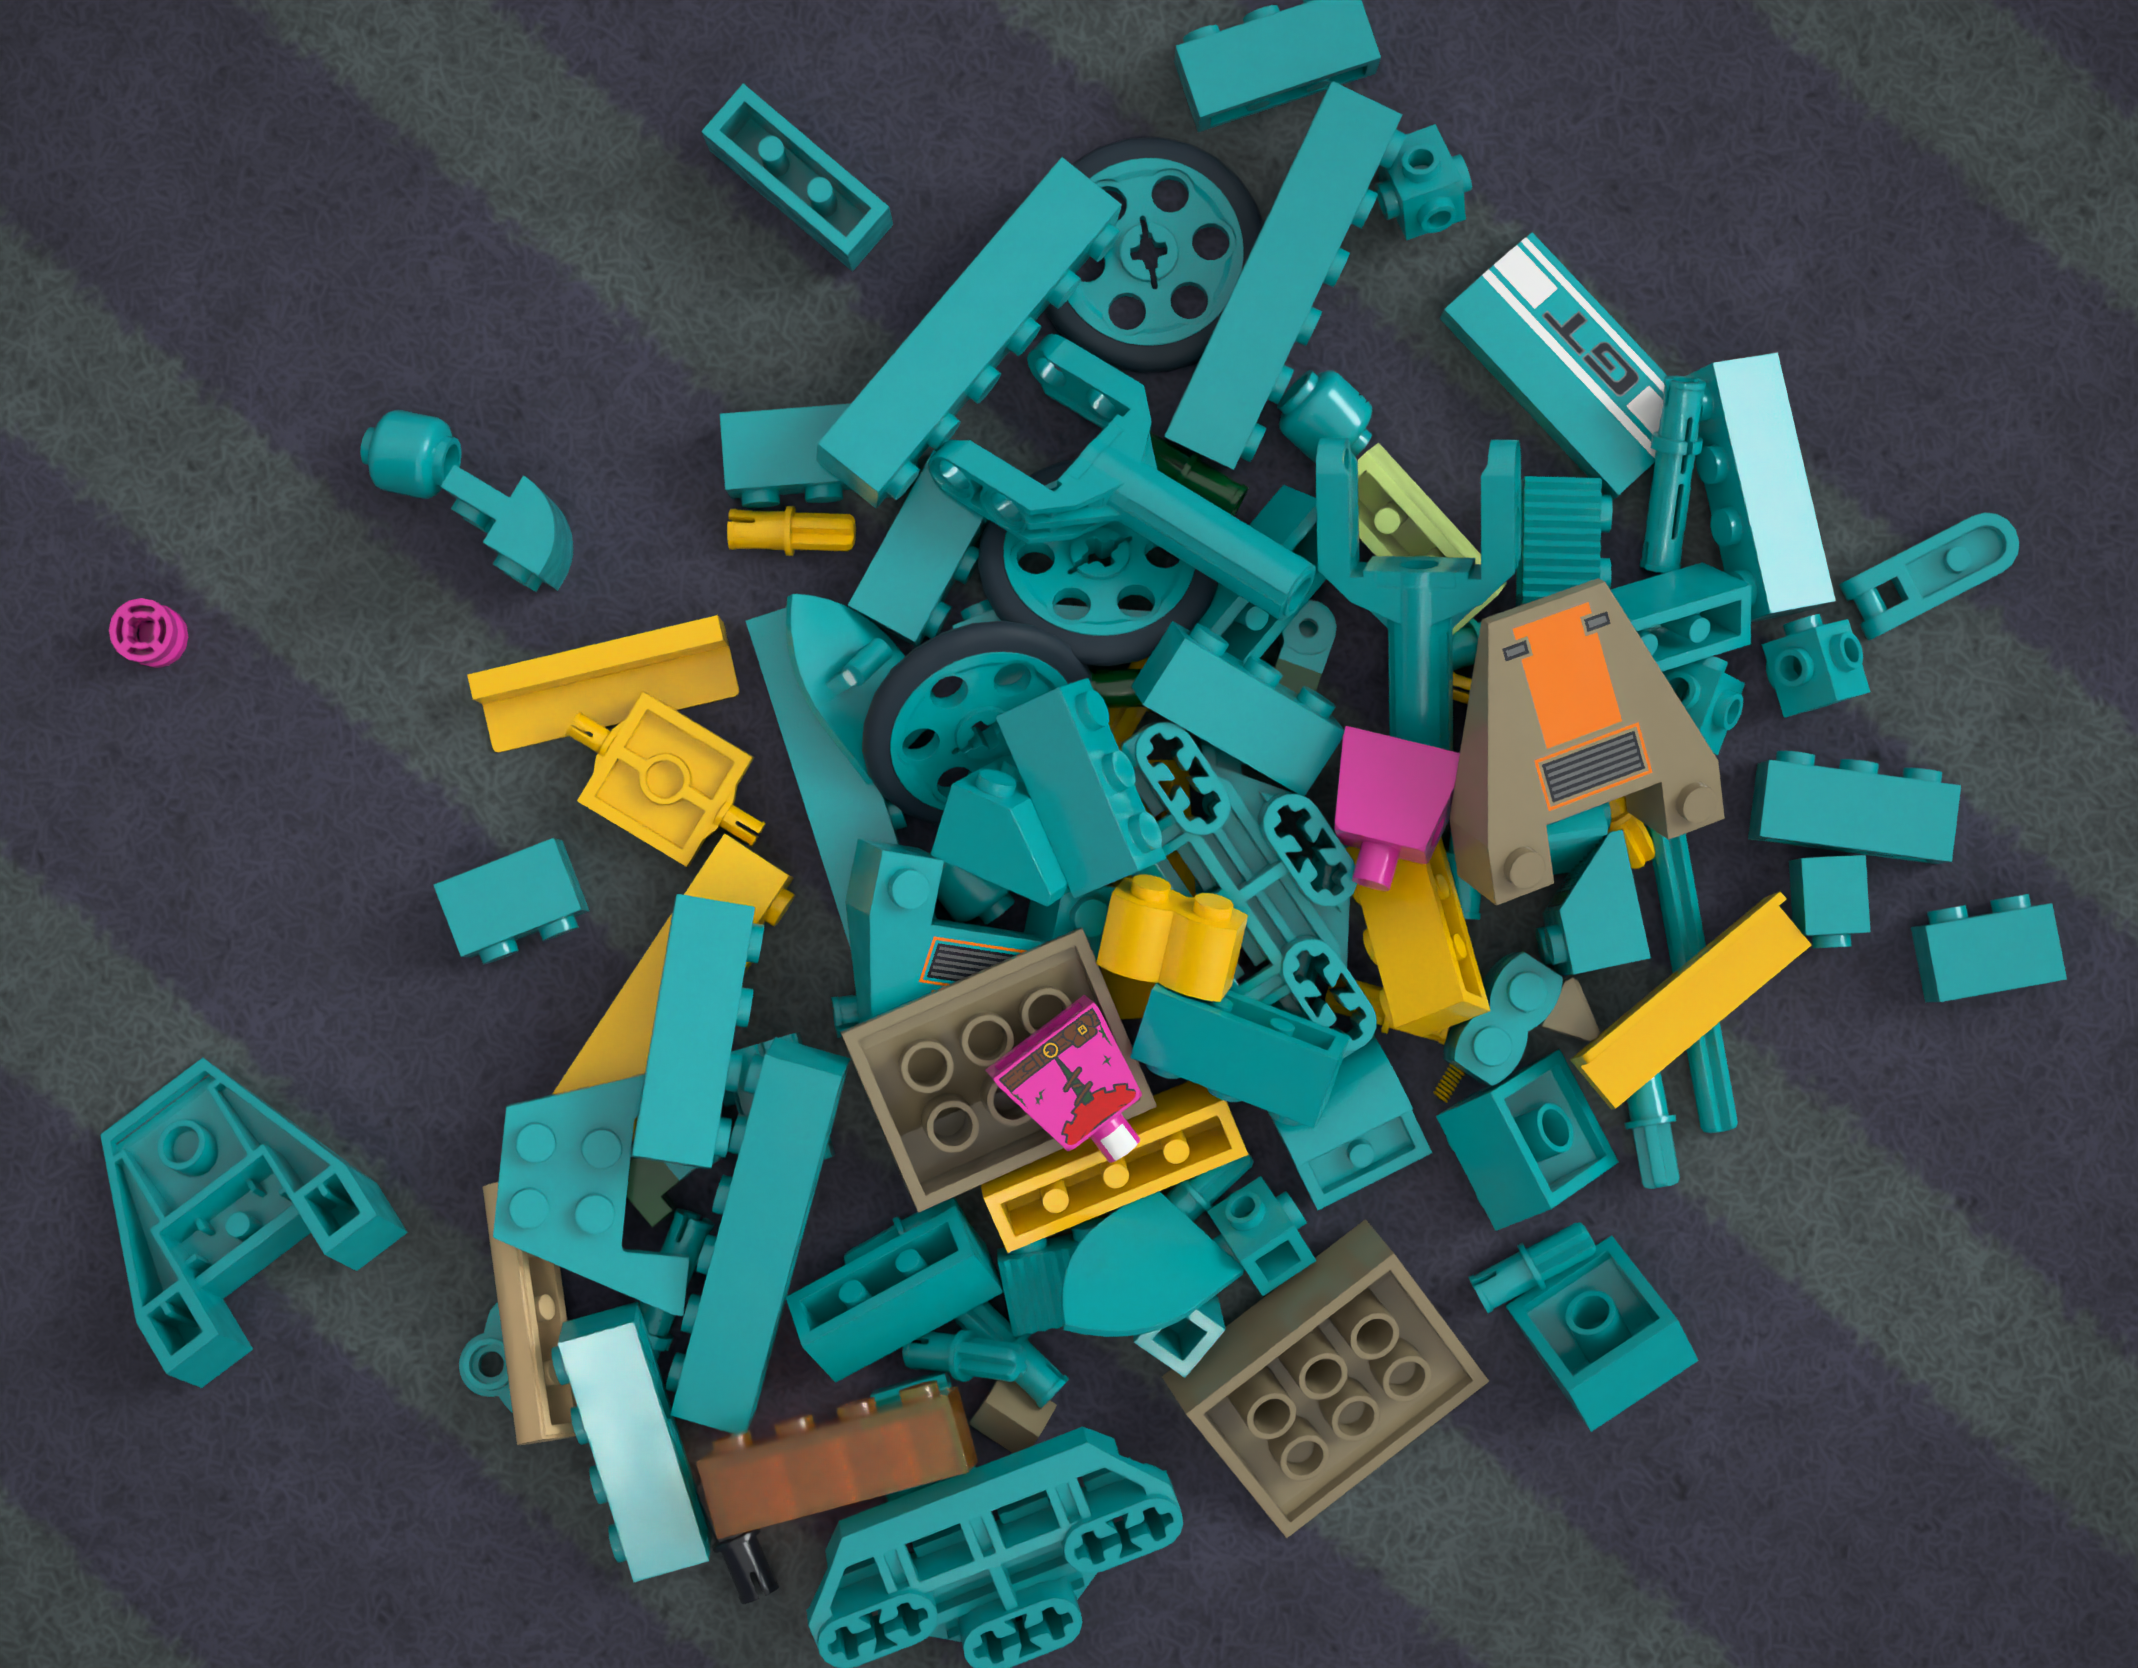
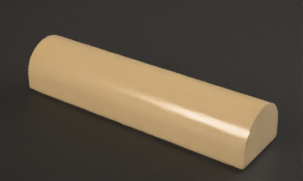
[482,1182,577,1445]

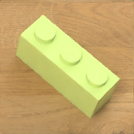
[1358,443,1507,635]

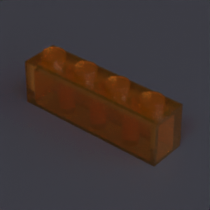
[696,1380,978,1539]

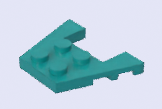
[493,1073,689,1316]

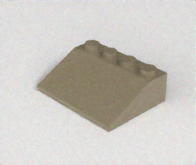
[840,927,1157,1213]
[1162,1219,1489,1538]

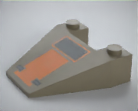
[1449,578,1725,905]

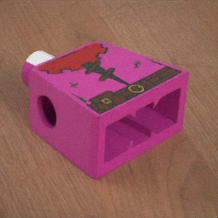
[985,995,1142,1163]

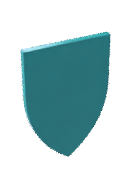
[786,594,936,785]
[1061,1191,1245,1337]

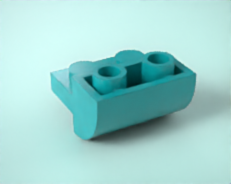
[441,465,573,592]
[1267,1035,1432,1210]

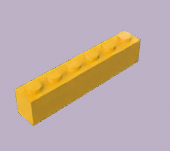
[552,834,795,1141]

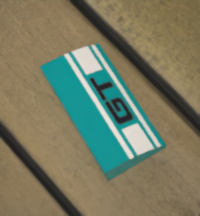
[1439,232,1667,501]

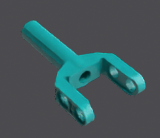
[928,334,1316,621]
[1316,438,1521,751]

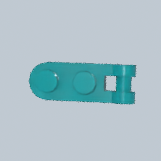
[1839,513,2019,641]

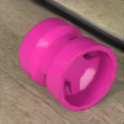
[109,598,188,668]

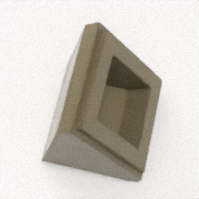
[1537,978,1600,1041]
[969,1380,1057,1453]

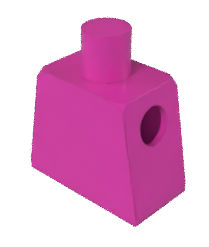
[1335,726,1460,891]

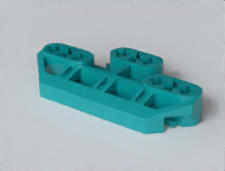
[1120,722,1376,1059]
[806,1427,1183,1668]

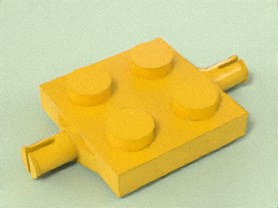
[565,691,766,867]

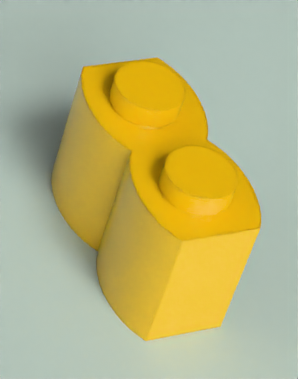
[1096,874,1248,1002]

